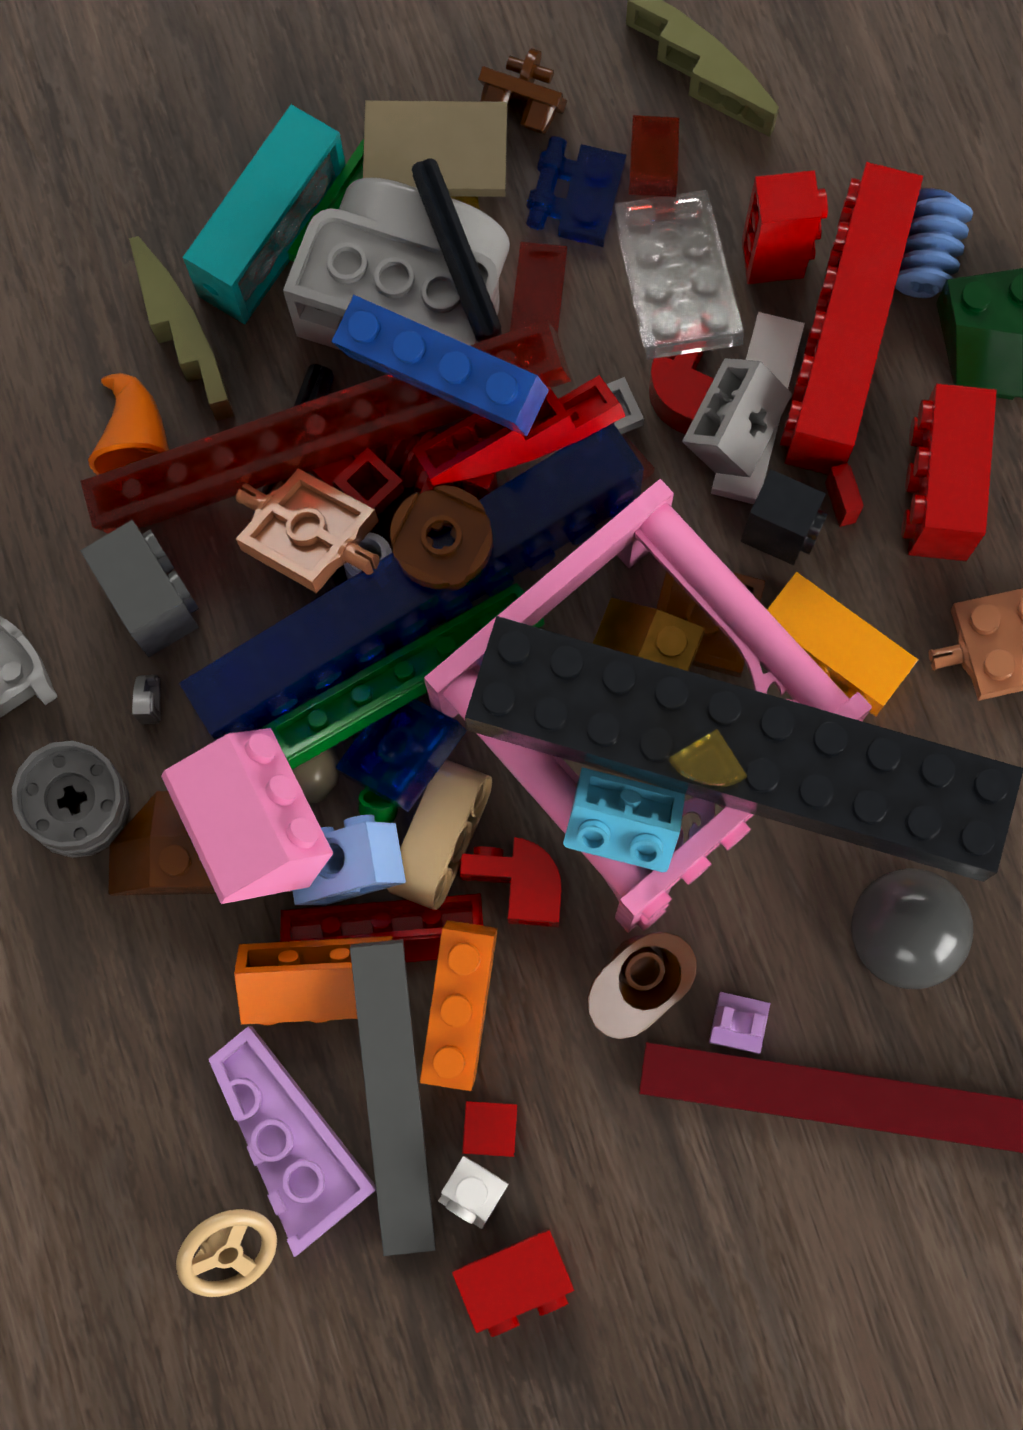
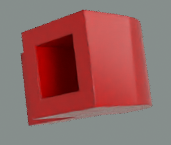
[649,319,714,435]
[301,426,404,517]
[460,837,561,928]

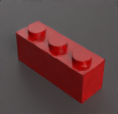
[741,170,828,284]

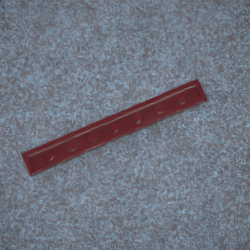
[639,1042,1023,1153]

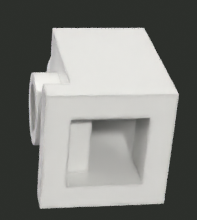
[438,1156,509,1229]

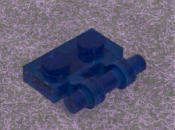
[526,136,627,247]

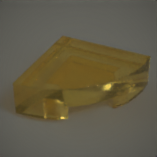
[669,729,747,786]

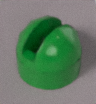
[358,786,399,823]

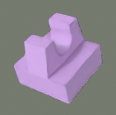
[709,992,771,1055]

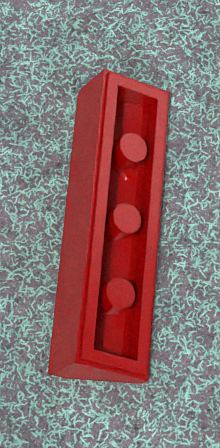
[280,893,484,962]

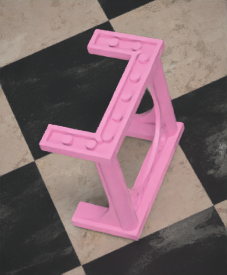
[424,479,872,933]

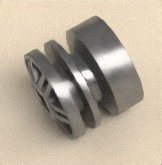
[12,741,130,858]

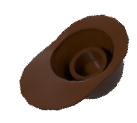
[587,932,697,1039]

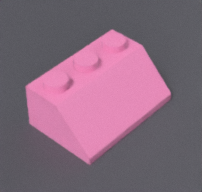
[161,728,333,904]

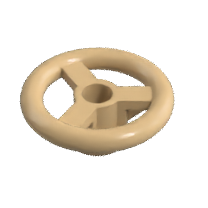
[176,1209,277,1297]

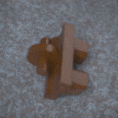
[478,48,567,135]

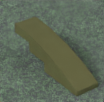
[626,0,779,137]
[129,236,235,421]

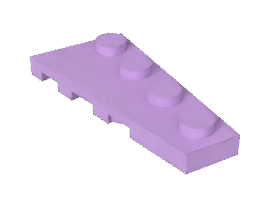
[208,1026,376,1257]

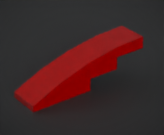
[413,375,626,486]

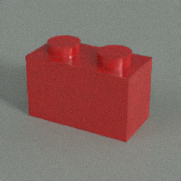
[452,1228,575,1337]

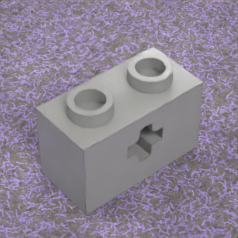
[682,358,792,477]

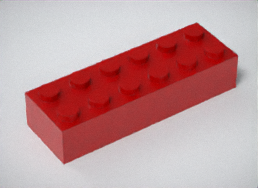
[780,162,924,475]

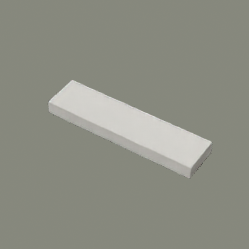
[711,312,805,504]

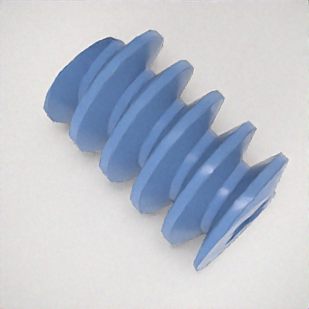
[895,188,973,298]

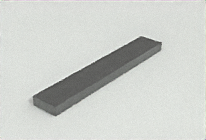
[350,939,436,1256]

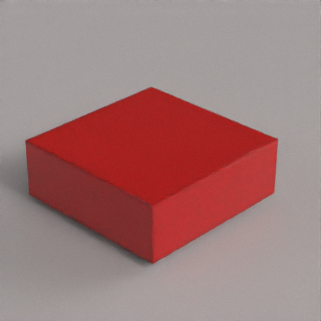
[825,463,864,527]
[462,1101,518,1157]

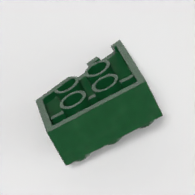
[936,268,1023,400]

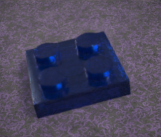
[335,699,467,812]

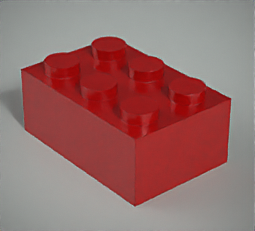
[901,383,997,561]

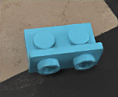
[563,767,685,872]

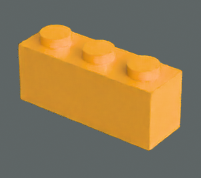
[767,572,919,717]

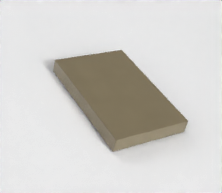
[363,100,507,197]

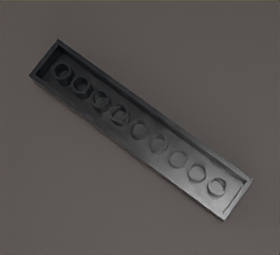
[465,616,1023,882]

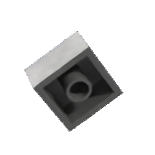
[80,520,199,658]

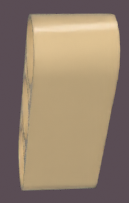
[387,759,492,910]

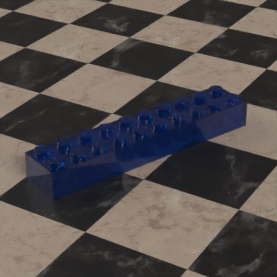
[179,423,644,741]

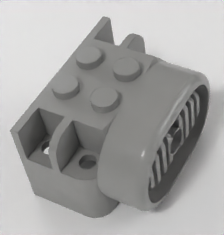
[283,178,510,352]

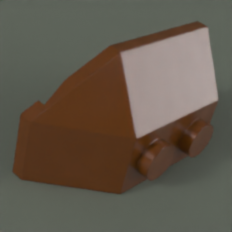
[108,791,293,896]

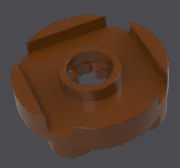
[390,485,493,590]

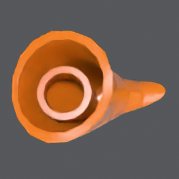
[88,373,171,486]

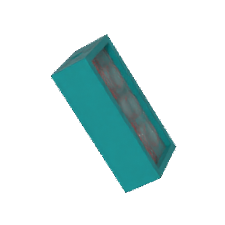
[182,104,346,325]

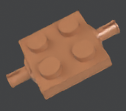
[236,468,380,593]
[929,588,1023,701]

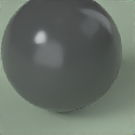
[851,868,974,989]

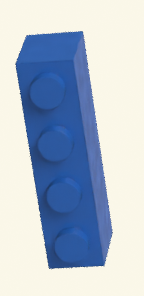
[331,295,549,436]

